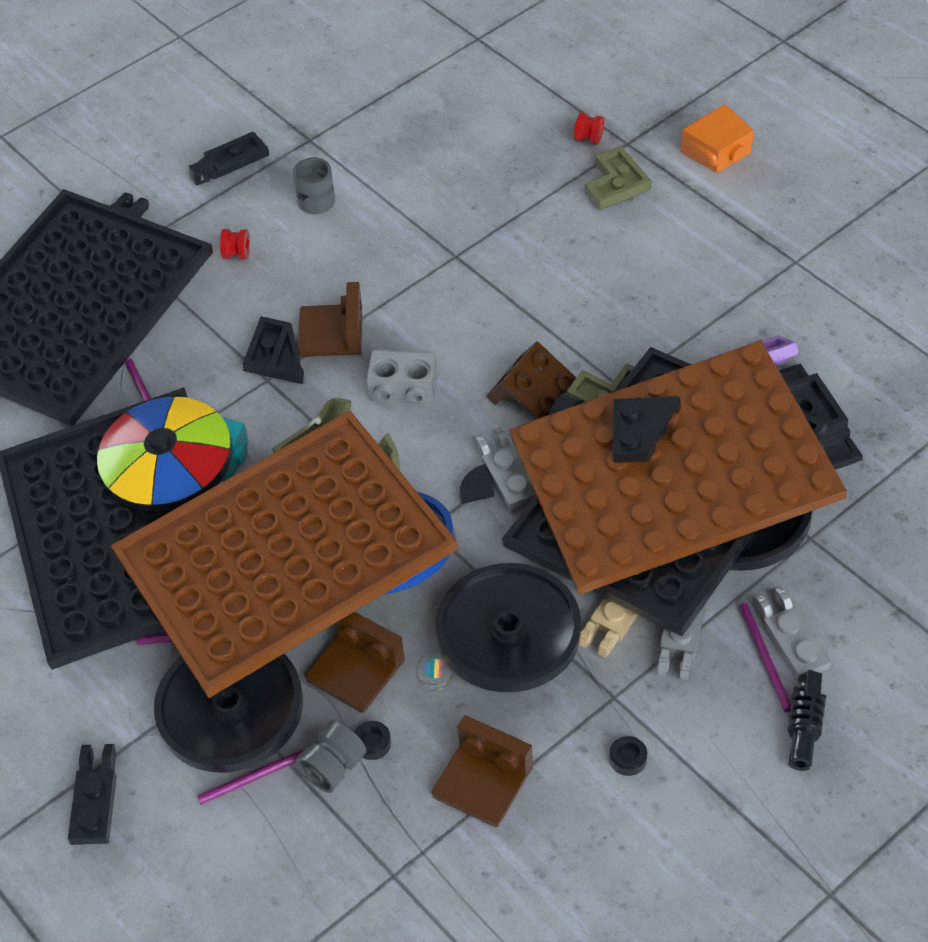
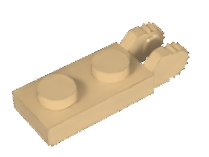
[579,598,638,658]

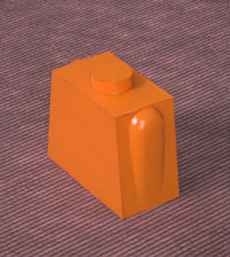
[681,104,754,173]

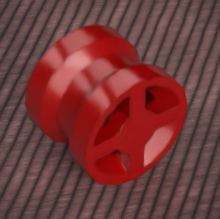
[574,112,605,145]
[220,229,250,260]

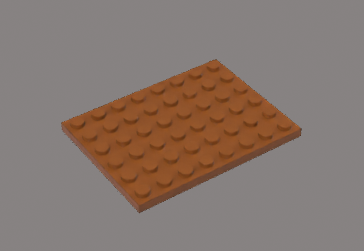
[509,340,847,595]
[111,410,459,699]

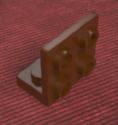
[298,282,363,357]
[486,341,577,420]
[305,612,405,713]
[431,715,533,827]

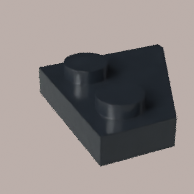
[243,316,304,384]
[612,396,681,463]

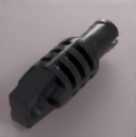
[787,669,826,771]

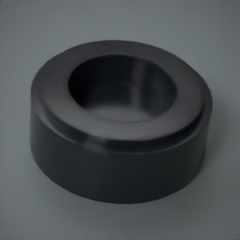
[354,721,391,760]
[609,736,648,776]

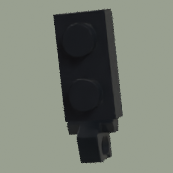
[188,131,269,185]

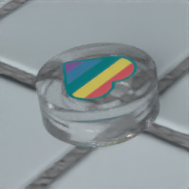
[416,653,453,691]

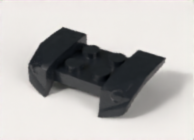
[779,364,863,470]

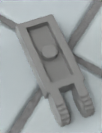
[474,427,535,512]
[752,586,831,681]
[657,604,706,680]

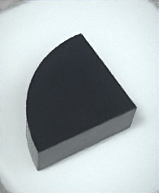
[460,464,494,504]

